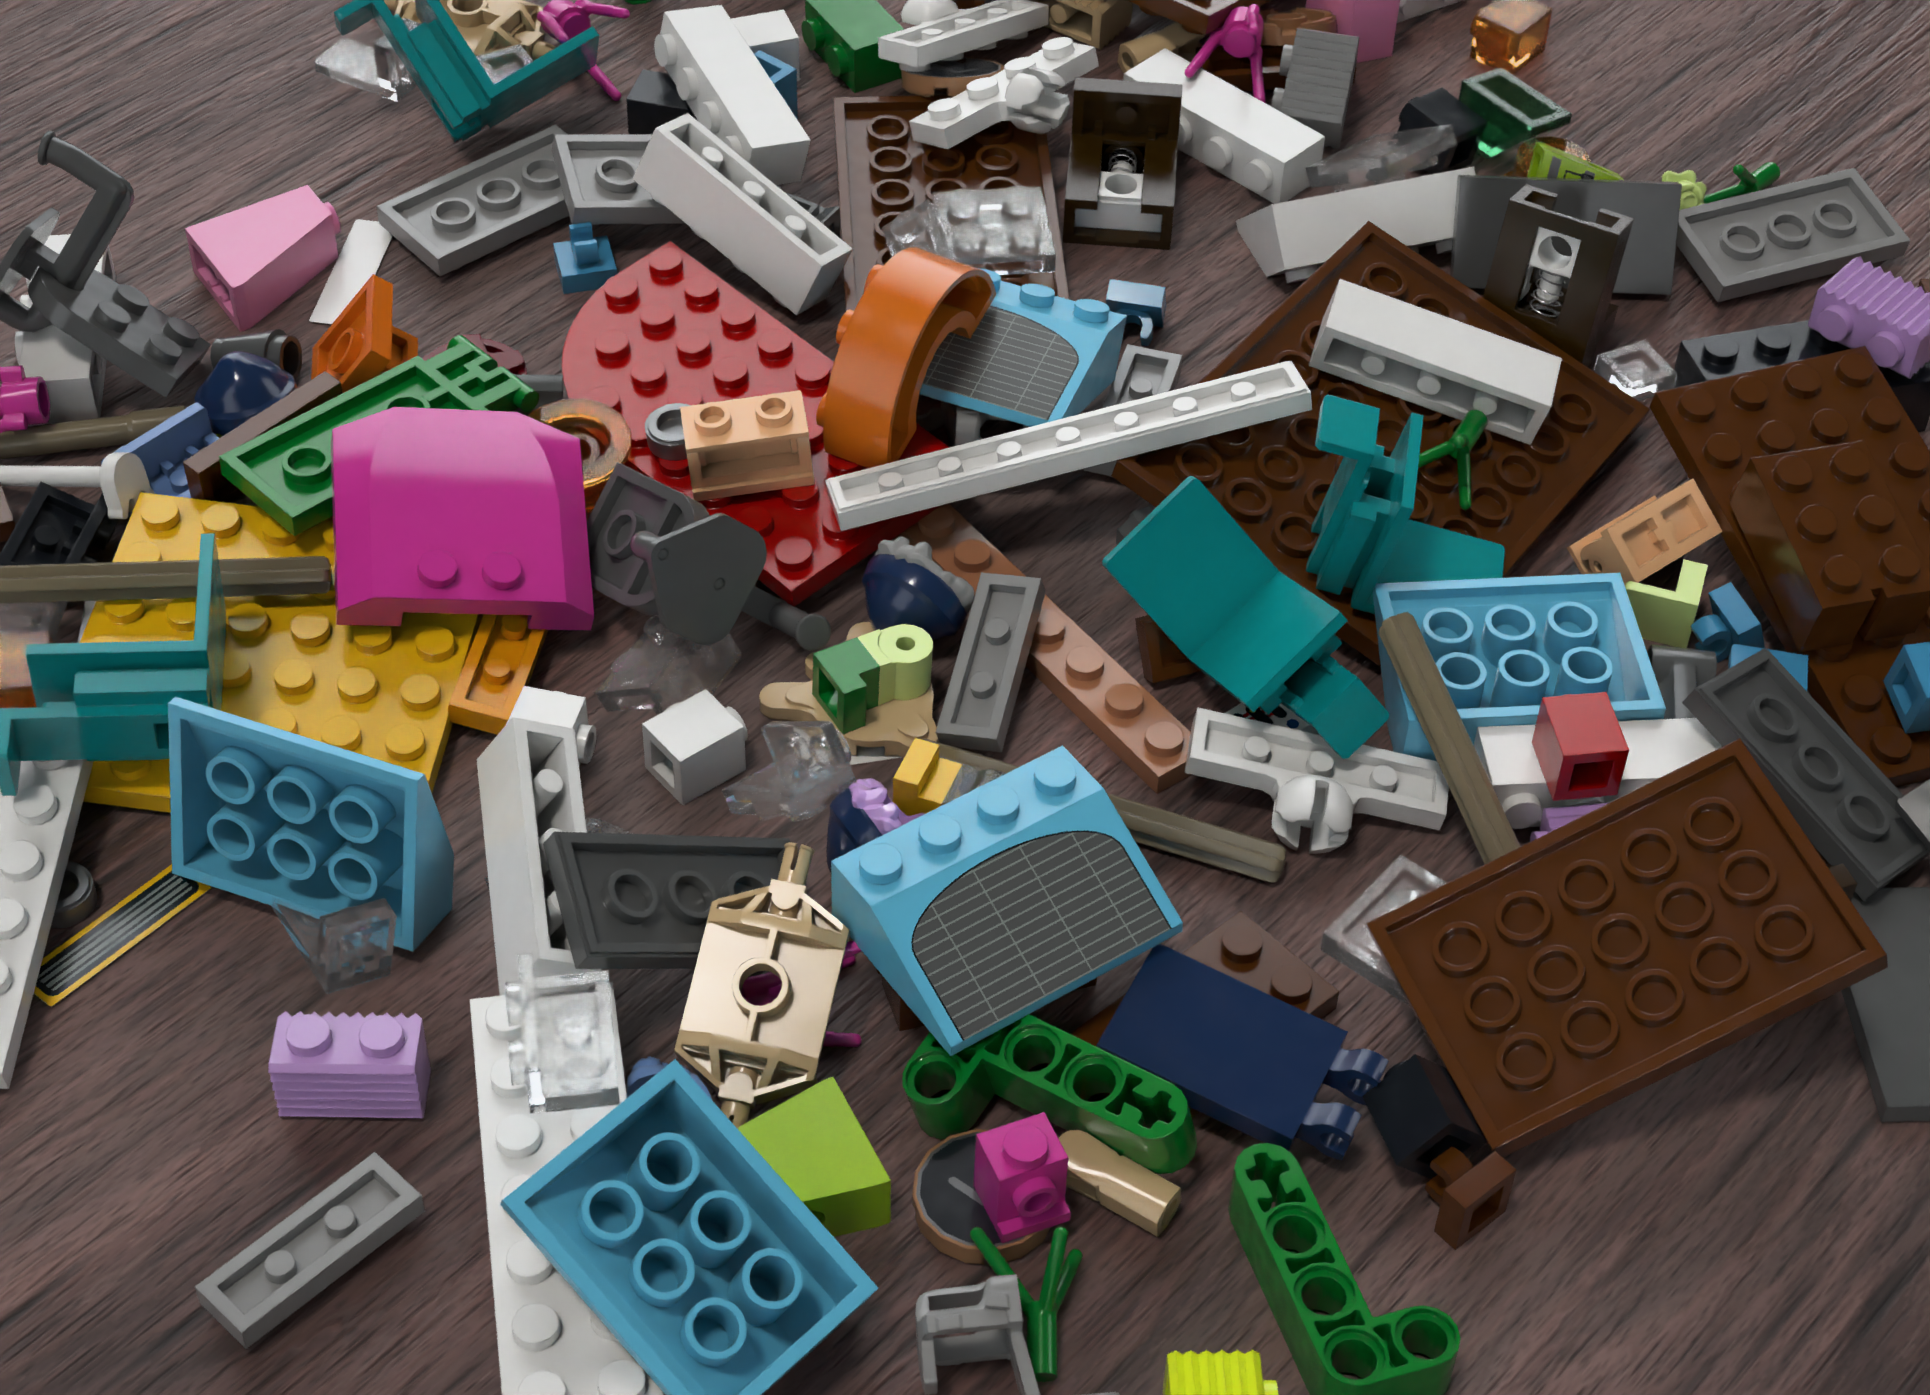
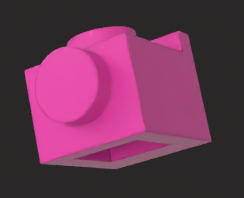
[974,1112,1071,1243]

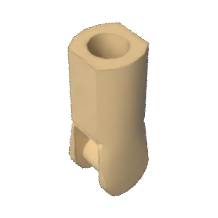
[1118,22,1205,73]
[1058,1130,1181,1237]

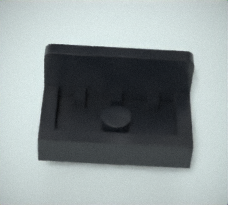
[0,482,119,610]

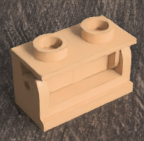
[680,390,815,501]
[1567,479,1722,585]

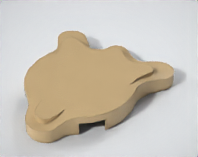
[759,622,939,758]

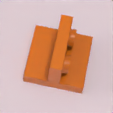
[311,274,418,393]

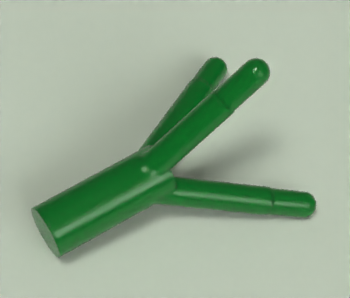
[1703,162,1780,204]
[1418,410,1488,510]
[970,1227,1083,1382]

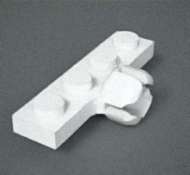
[878,0,1049,72]
[909,37,1099,149]
[1185,707,1449,854]

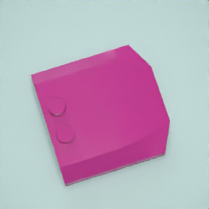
[331,407,594,631]

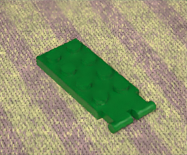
[219,335,540,536]

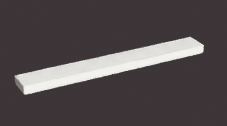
[825,361,1312,531]

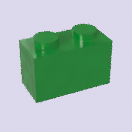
[801,0,904,93]

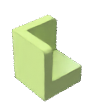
[1625,559,1708,648]

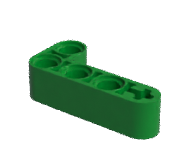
[902,1014,1197,1174]
[1228,1143,1461,1395]

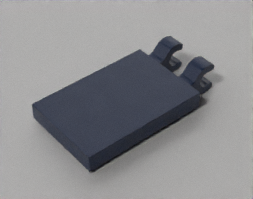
[1096,944,1389,1160]

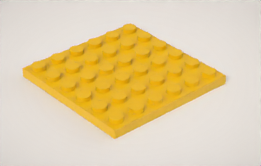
[79,492,484,813]

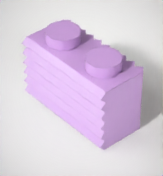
[1807,256,1930,379]
[268,1011,431,1118]

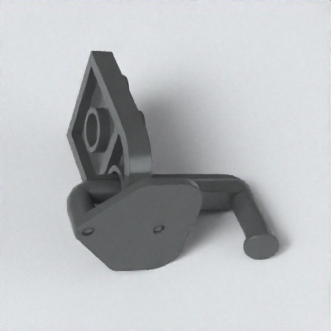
[0,131,211,398]
[587,462,831,651]

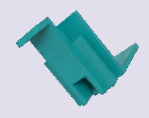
[334,0,600,142]
[1306,395,1505,614]
[1102,476,1390,759]
[0,533,226,796]

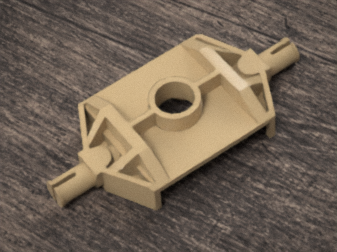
[384,0,557,79]
[674,842,851,1129]

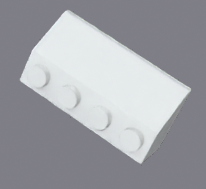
[1236,167,1476,283]

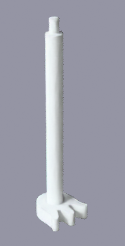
[0,452,155,519]

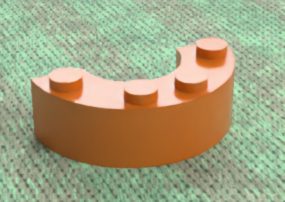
[816,247,996,468]

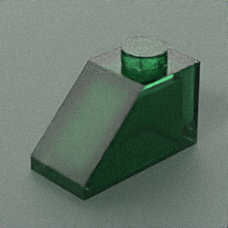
[1459,67,1572,159]

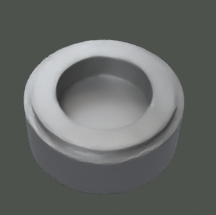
[645,403,691,460]
[51,861,97,929]

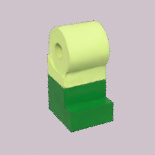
[812,624,933,734]

